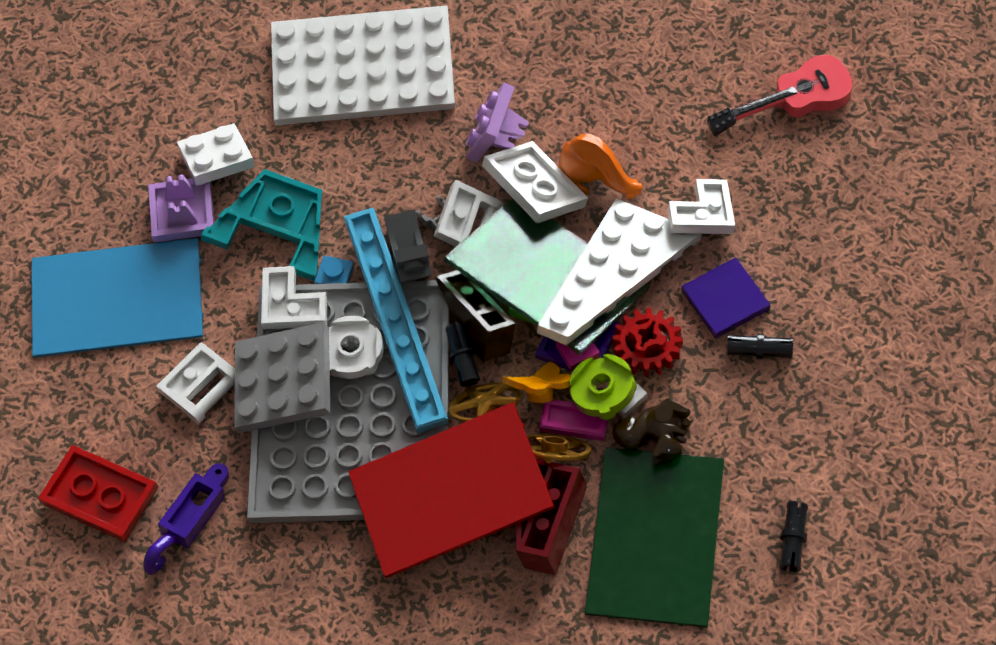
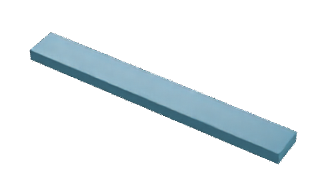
[344,207,448,434]

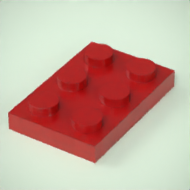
[38,444,158,542]

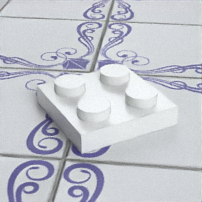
[177,123,255,186]

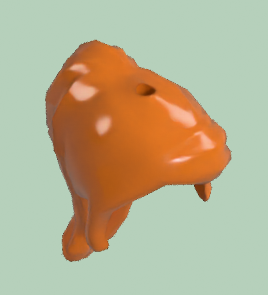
[558,134,643,199]

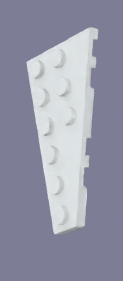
[537,198,702,345]

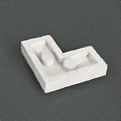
[667,179,735,234]
[261,266,327,330]

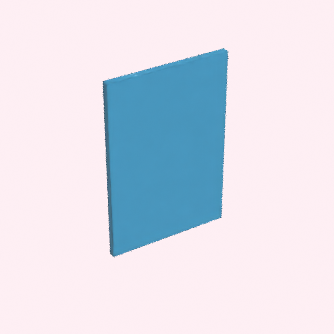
[31,238,204,358]

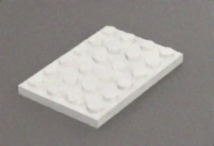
[271,5,455,126]

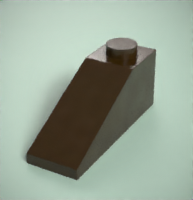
[436,268,516,362]

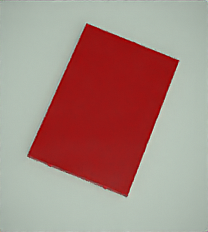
[348,402,555,578]

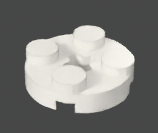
[329,316,384,379]

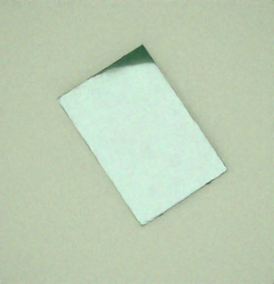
[444,198,650,355]

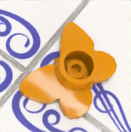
[502,362,571,403]

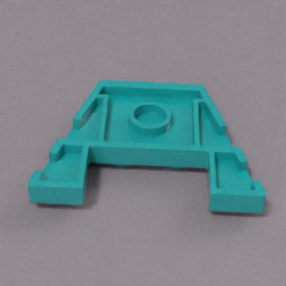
[201,169,322,281]

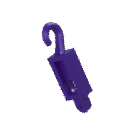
[143,463,229,575]

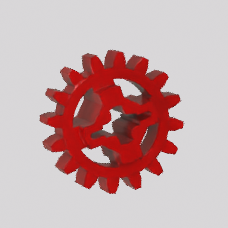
[612,308,683,377]

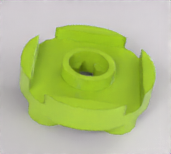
[569,354,637,420]

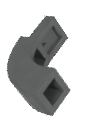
[384,209,432,283]

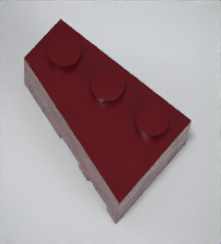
[516,459,587,575]

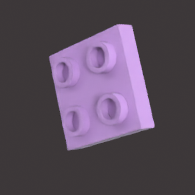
[466,82,529,162]
[148,175,214,243]

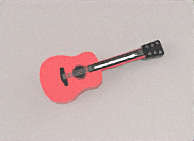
[707,55,852,136]

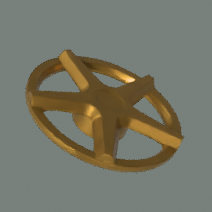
[448,382,521,423]
[527,433,592,464]

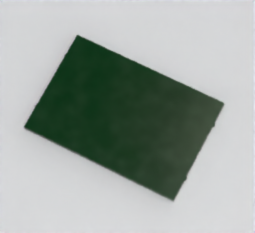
[585,447,724,628]

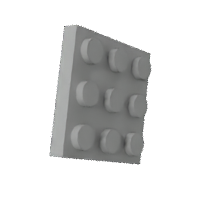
[234,322,330,433]

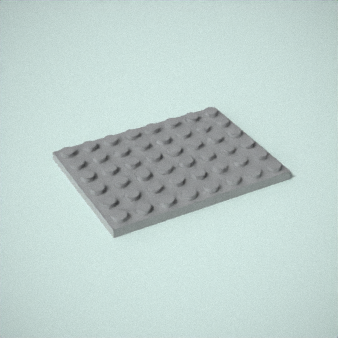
[247,280,450,523]

